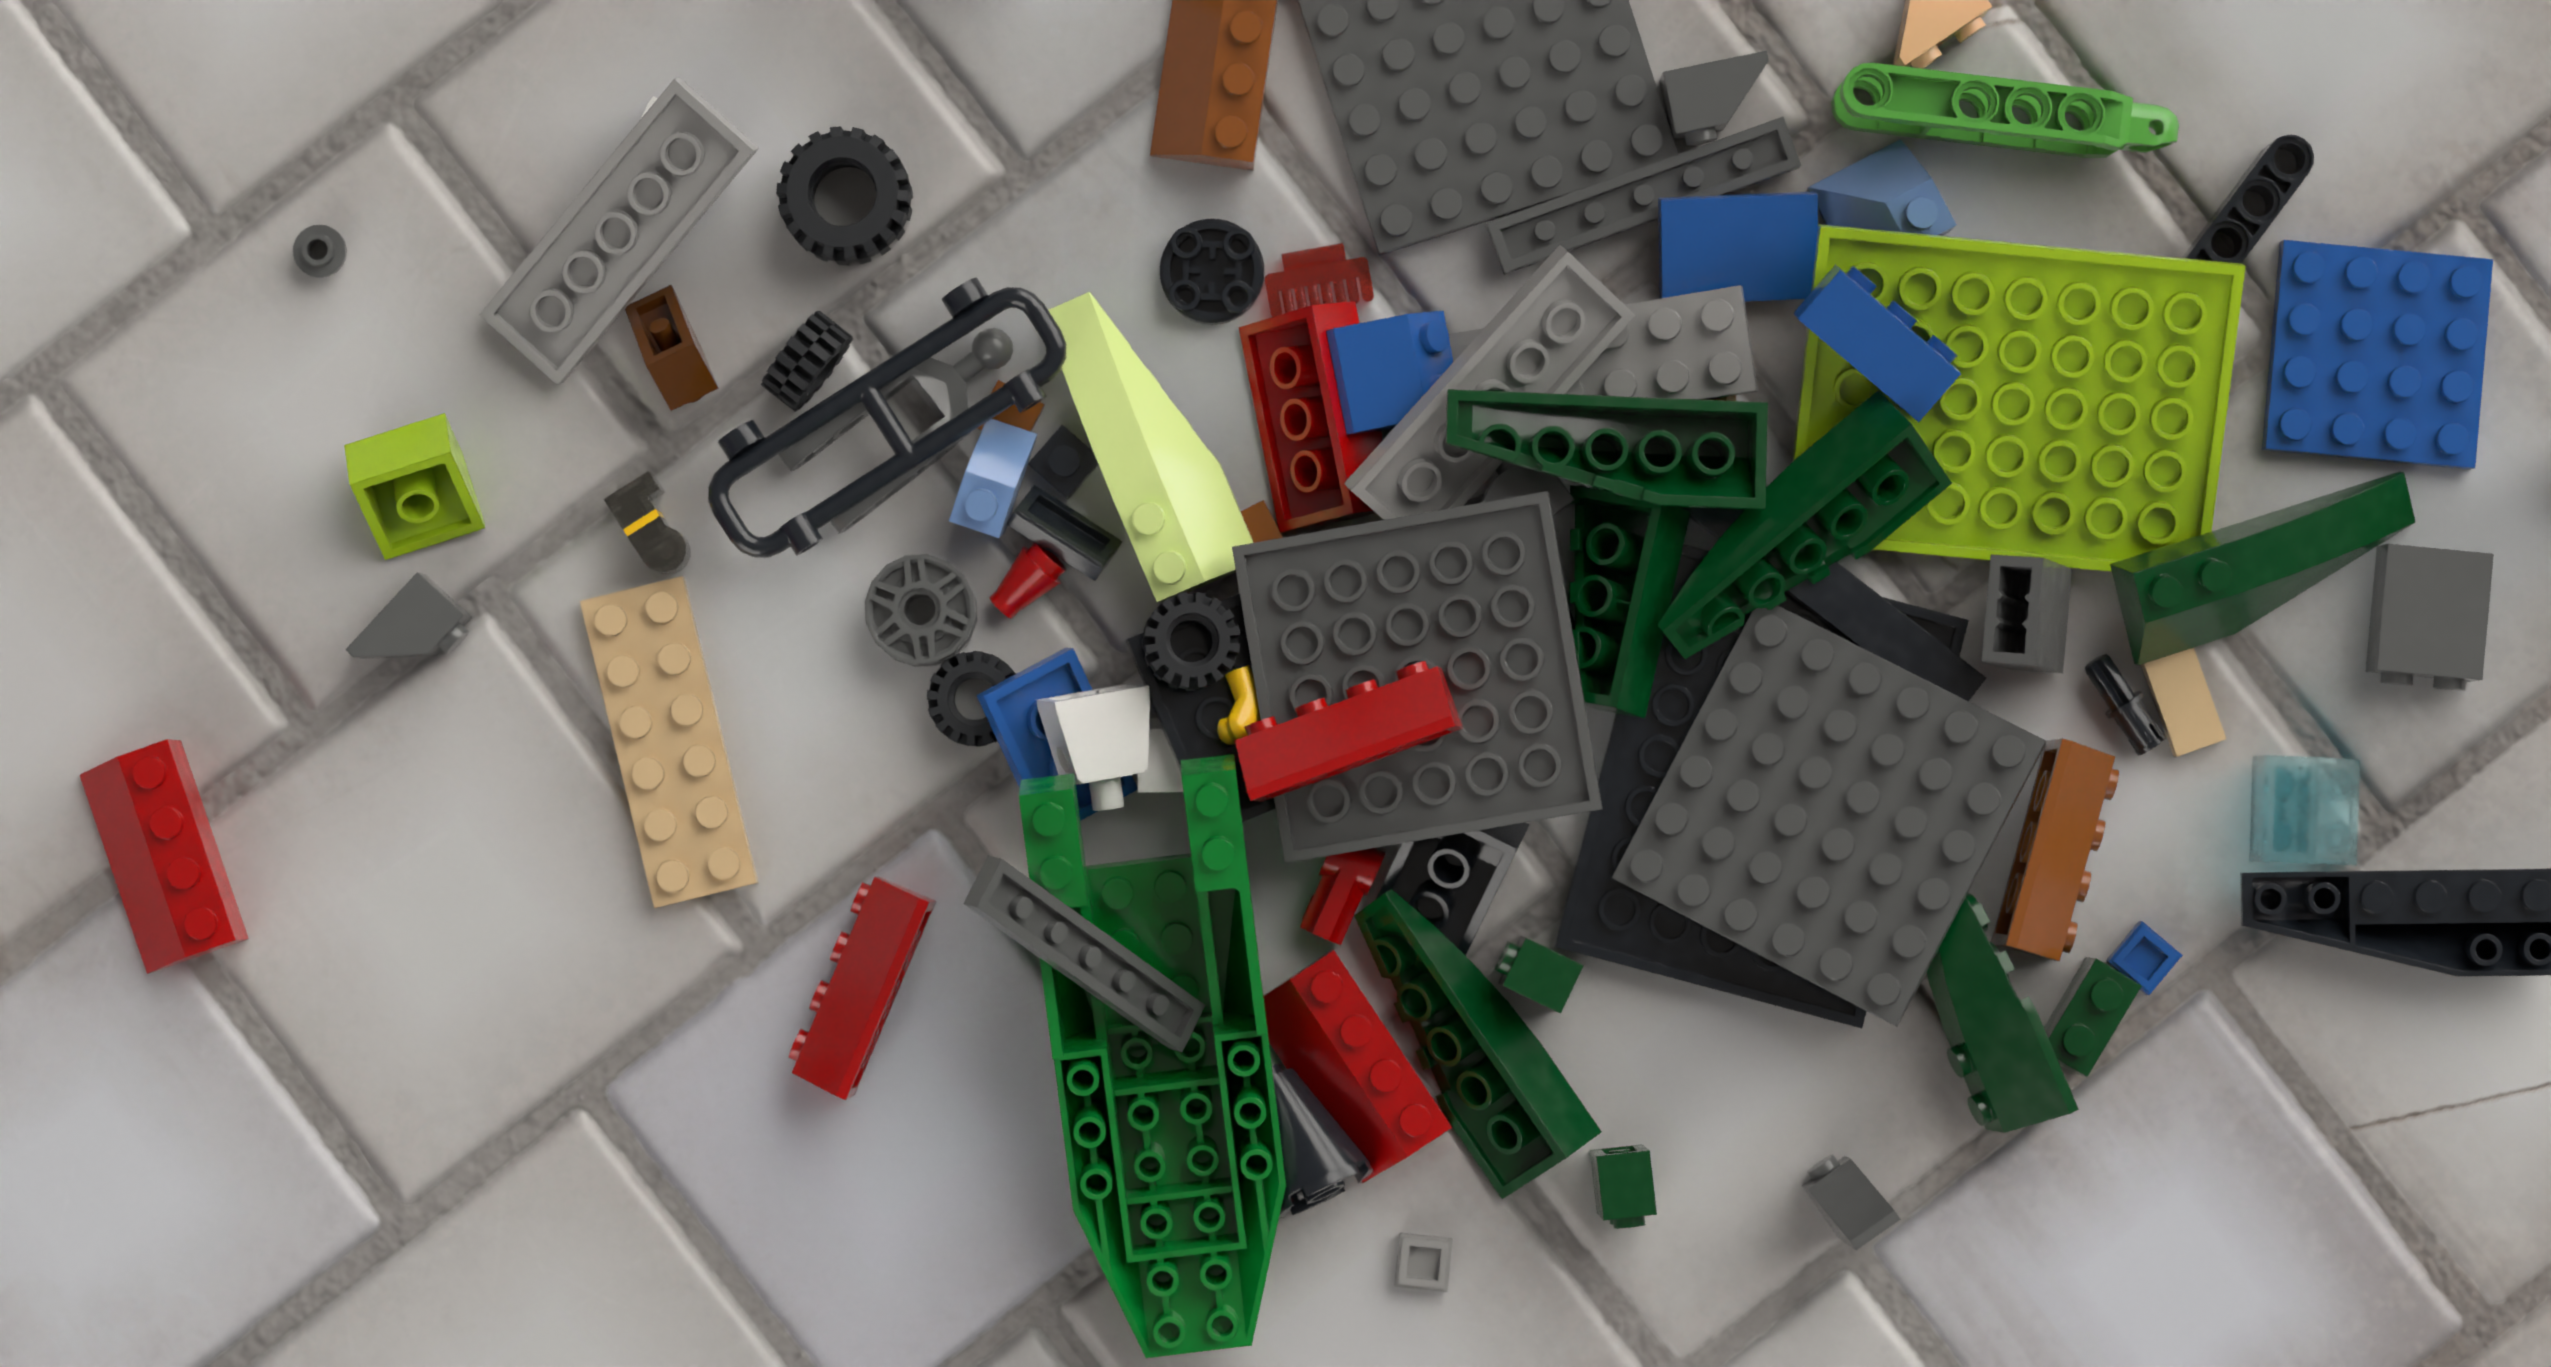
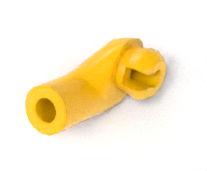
[1217,665,1261,745]

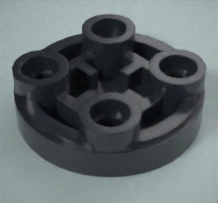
[1160,218,1265,325]

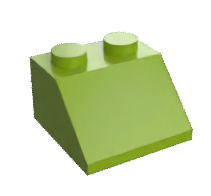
[344,413,485,560]

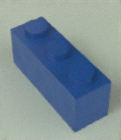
[1794,264,1961,422]

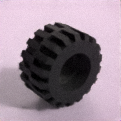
[776,126,913,266]

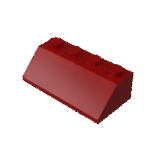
[1238,301,1383,533]
[1235,661,1463,802]
[80,739,249,974]
[788,876,936,1100]
[1264,949,1452,1183]

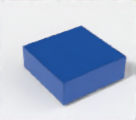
[2106,921,2183,995]

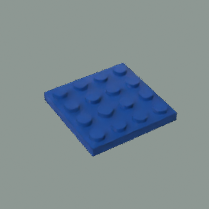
[2262,240,2493,470]

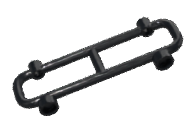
[708,277,1067,558]

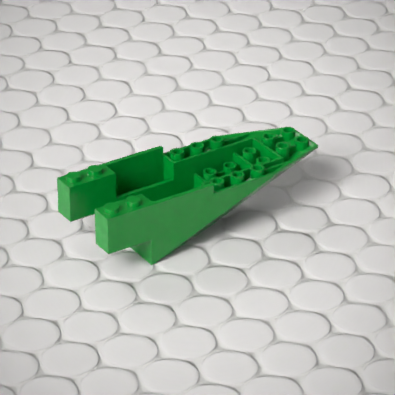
[1019,754,1286,1358]

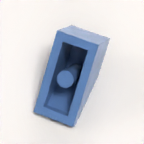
[949,419,1038,538]

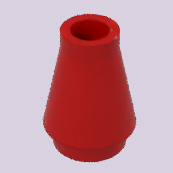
[989,543,1067,619]

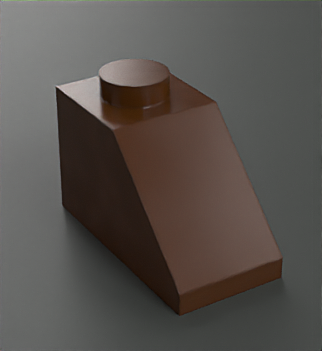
[625,285,719,411]

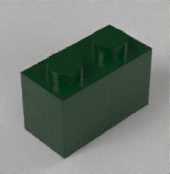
[1494,936,1584,1014]
[2044,957,2142,1077]
[1590,1144,1657,1229]

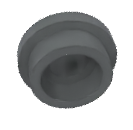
[293,225,347,278]

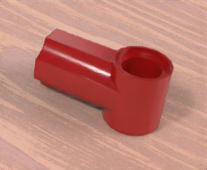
[1300,848,1385,946]

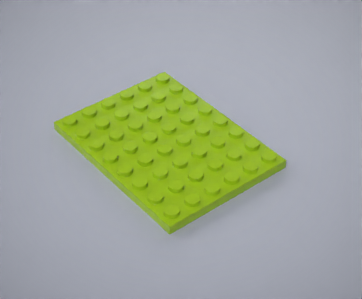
[1792,224,2246,572]

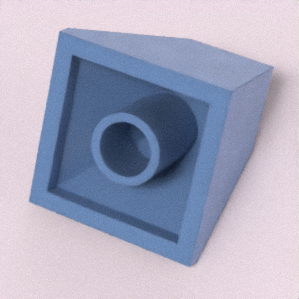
[1807,139,1957,236]

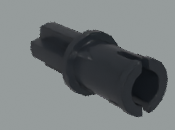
[2085,654,2166,756]

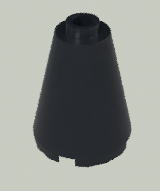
[1272,1064,1373,1218]

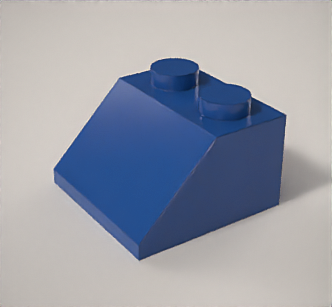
[1326,311,1454,435]

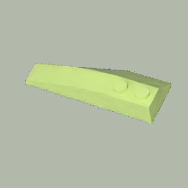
[1049,292,1254,602]

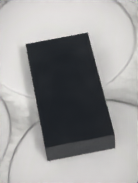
[1006,485,1123,581]

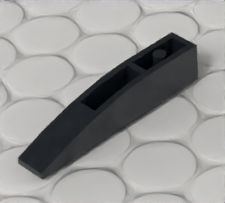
[2240,868,2551,977]

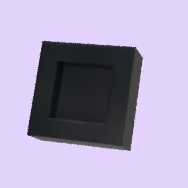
[1028,424,1099,499]

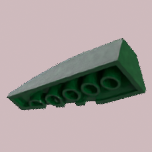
[1445,389,1768,510]
[1658,391,1952,659]
[2110,471,2416,665]
[1354,889,1602,1199]
[1927,893,2079,1133]

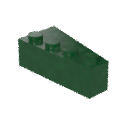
[1570,485,1691,718]

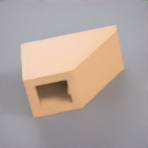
[1893,0,1993,69]

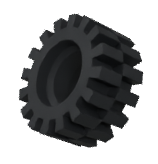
[761,311,853,412]
[1142,592,1240,691]
[927,651,1016,747]

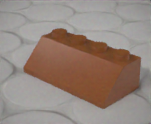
[1150,0,1278,171]
[1991,738,2119,961]

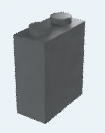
[2365,544,2494,691]
[1981,554,2072,674]

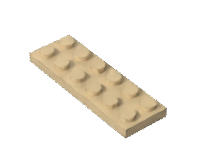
[580,576,759,908]

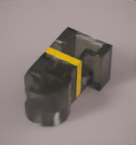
[604,471,691,574]

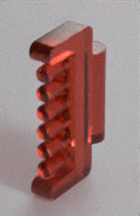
[1264,243,1374,317]

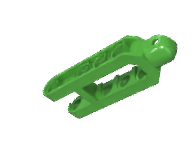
[1831,63,2179,158]

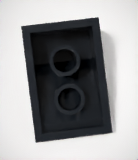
[1375,823,1529,956]

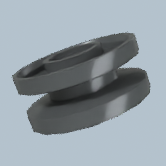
[865,554,977,667]

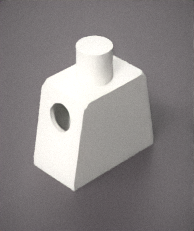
[1036,683,1150,811]

